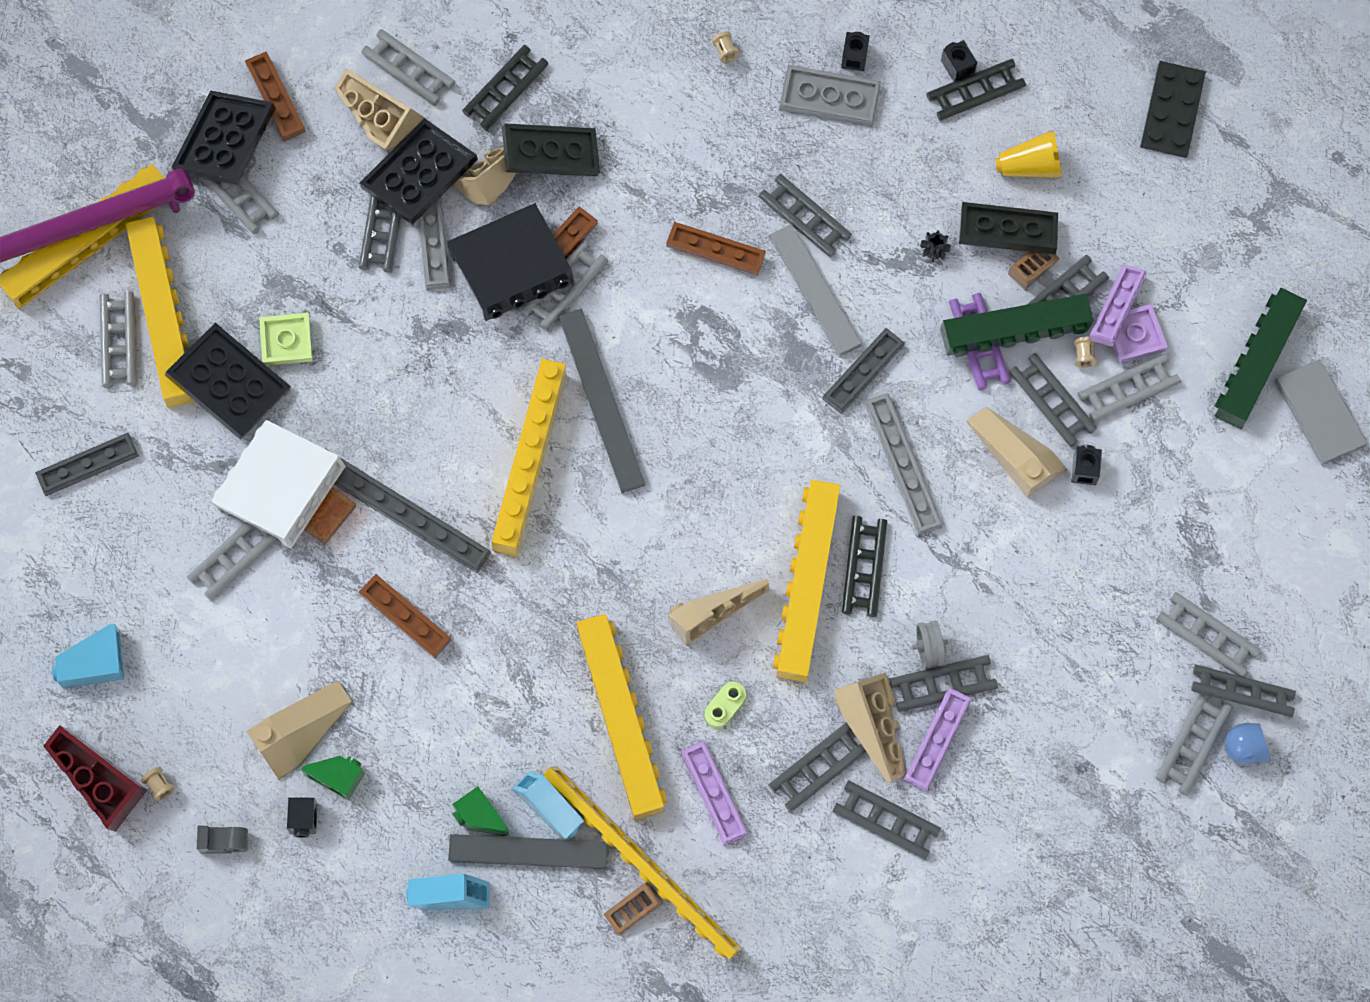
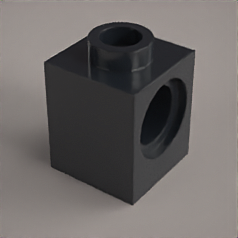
[841,31,870,71]
[941,40,978,82]
[1071,445,1102,486]
[287,797,318,838]

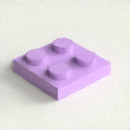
[1113,304,1168,364]

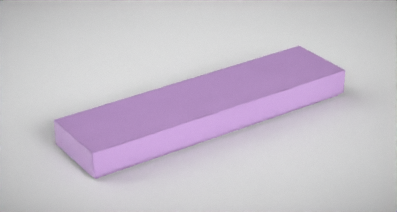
[1089,264,1147,347]
[904,687,972,792]
[681,741,748,846]

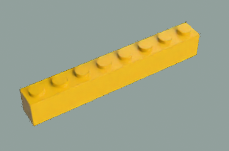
[0,164,165,310]
[125,217,195,408]
[491,358,567,557]
[773,480,840,683]
[576,614,668,821]

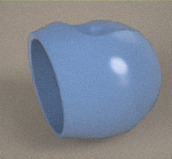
[1224,723,1271,765]

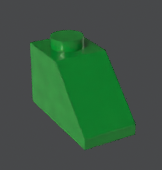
[301,756,365,800]
[452,786,509,836]

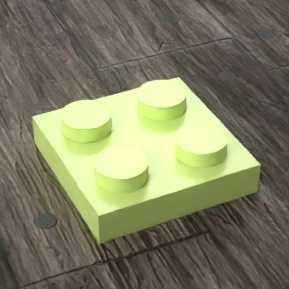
[259,312,313,366]

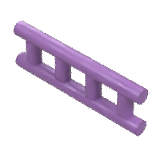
[949,293,1011,391]

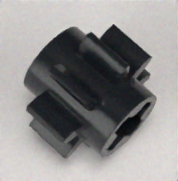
[920,230,951,262]

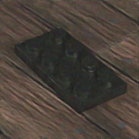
[1140,61,1206,158]
[502,123,600,176]
[959,202,1058,255]

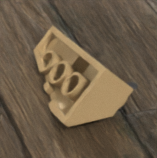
[334,69,426,151]
[453,143,516,206]
[966,407,1067,498]
[668,579,769,646]
[834,672,905,783]
[247,681,352,780]

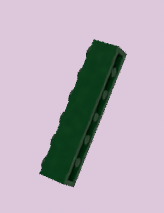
[1214,287,1307,429]
[940,293,1094,357]

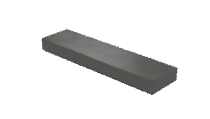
[823,328,905,414]
[35,433,139,496]

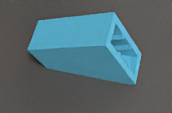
[52,624,124,688]
[512,771,584,839]
[406,874,489,910]

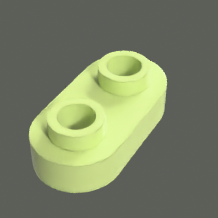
[705,682,746,729]

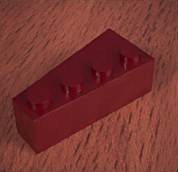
[43,725,147,832]

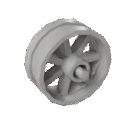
[912,620,949,669]

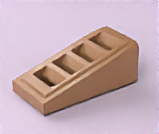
[1008,252,1060,290]
[604,882,664,936]

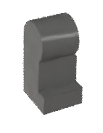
[197,825,248,854]

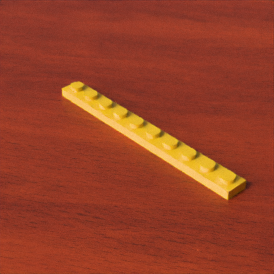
[543,766,742,959]

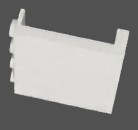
[211,420,345,548]

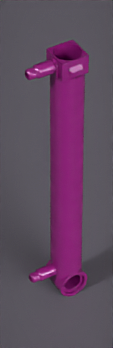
[0,169,195,263]

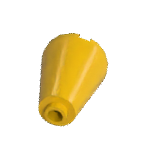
[995,130,1062,178]

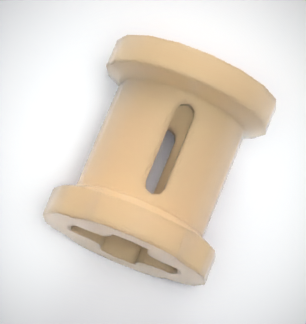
[712,31,740,63]
[1074,337,1097,368]
[141,767,175,802]

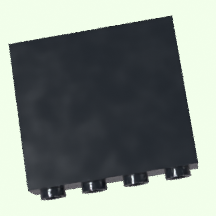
[447,203,574,321]

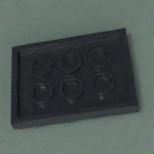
[172,90,276,185]
[359,118,478,225]
[165,322,291,440]

